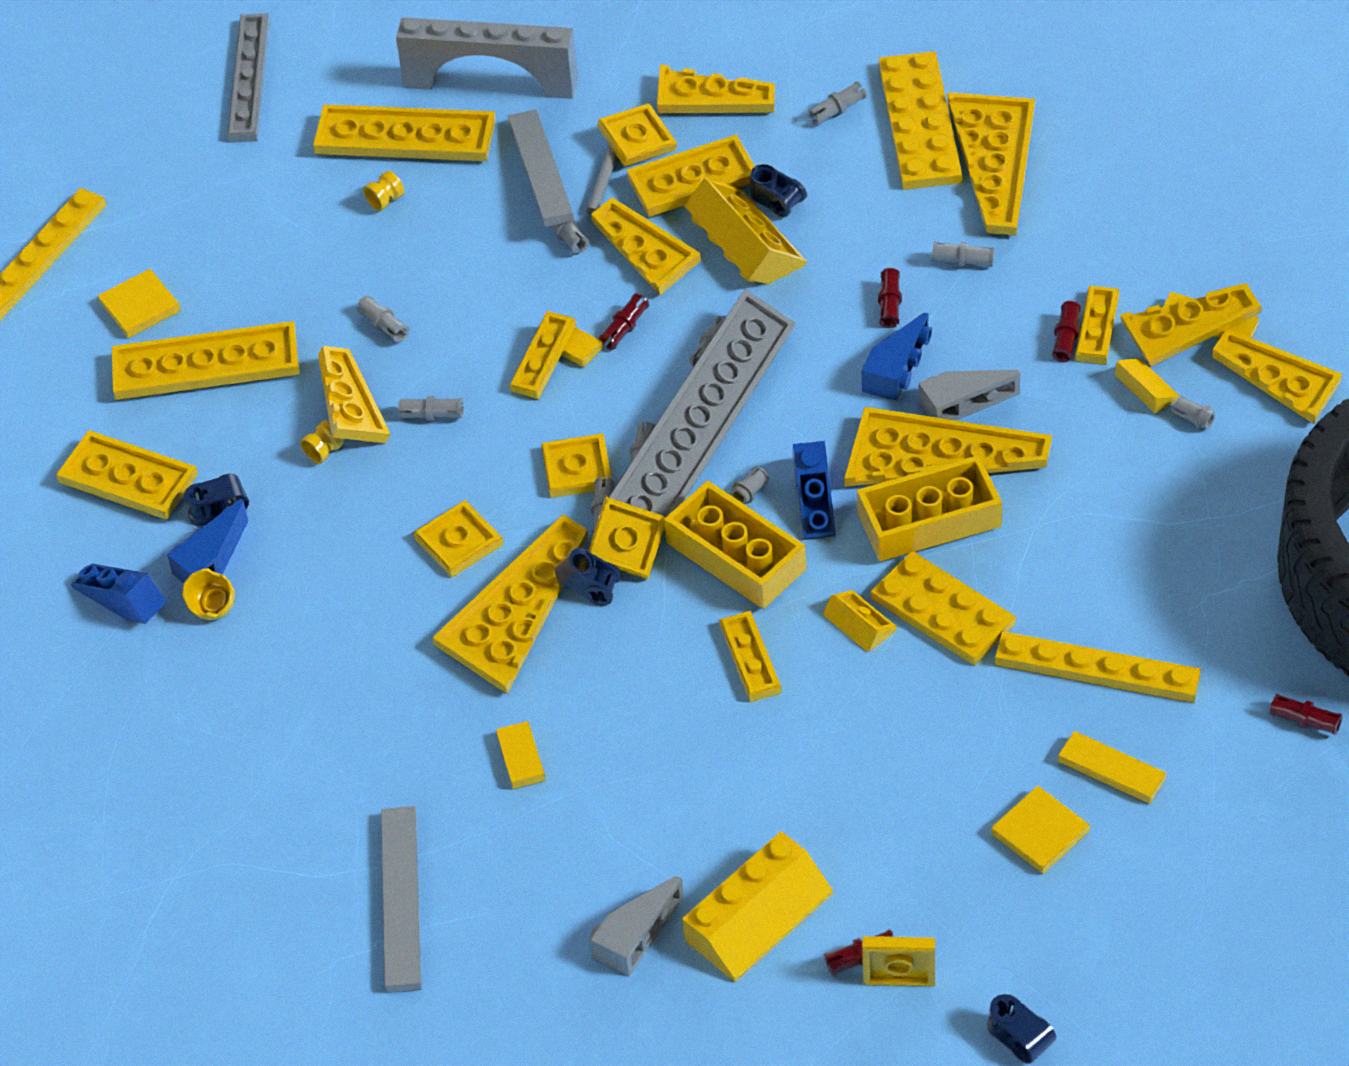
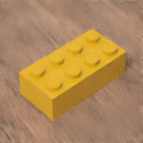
[857,455,1002,562]
[664,480,807,609]

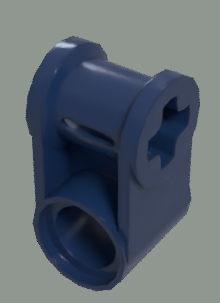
[750,164,807,217]
[184,473,249,525]
[555,548,622,606]
[987,994,1057,1064]

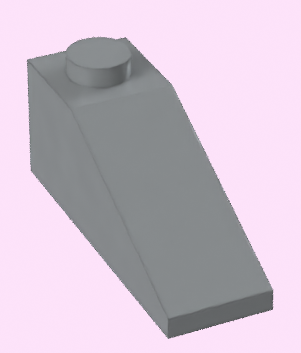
[919,370,1020,421]
[589,876,684,976]

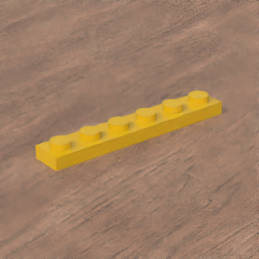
[0,188,106,321]
[995,631,1201,703]

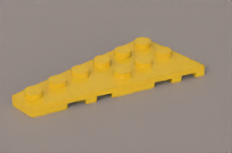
[947,92,1035,236]
[844,407,1052,487]
[433,514,588,694]

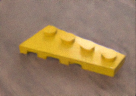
[657,64,775,113]
[591,197,701,296]
[1120,283,1262,367]
[1212,329,1342,424]
[318,346,391,443]

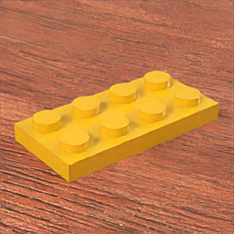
[627,134,755,217]
[56,430,198,520]
[871,551,1016,666]

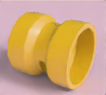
[363,170,405,211]
[300,420,345,464]

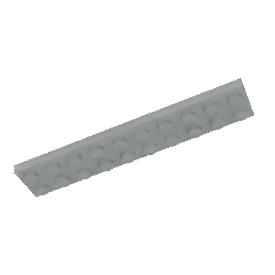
[598,289,796,533]

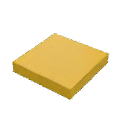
[597,103,677,167]
[98,269,181,338]
[541,433,612,498]
[588,496,666,580]
[413,500,504,578]
[991,785,1090,874]
[862,936,935,986]

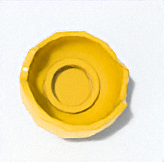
[182,568,235,621]

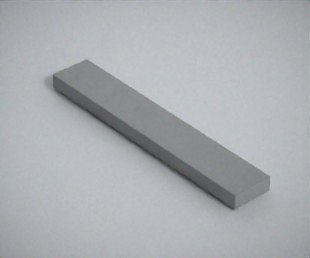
[227,13,270,143]
[508,109,574,227]
[381,806,422,993]

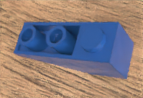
[861,312,932,401]
[792,441,836,539]
[167,499,249,584]
[70,563,167,624]

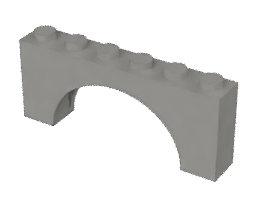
[396,17,578,99]

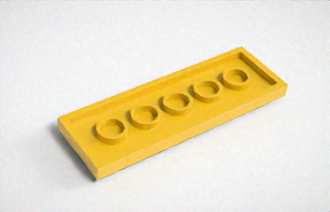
[878,51,962,190]
[313,104,496,161]
[111,321,300,400]

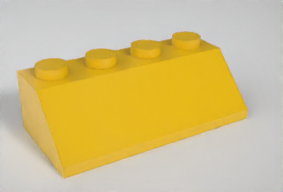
[685,178,807,284]
[682,831,833,982]

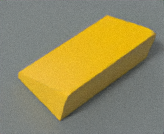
[1115,358,1180,414]
[823,590,897,652]

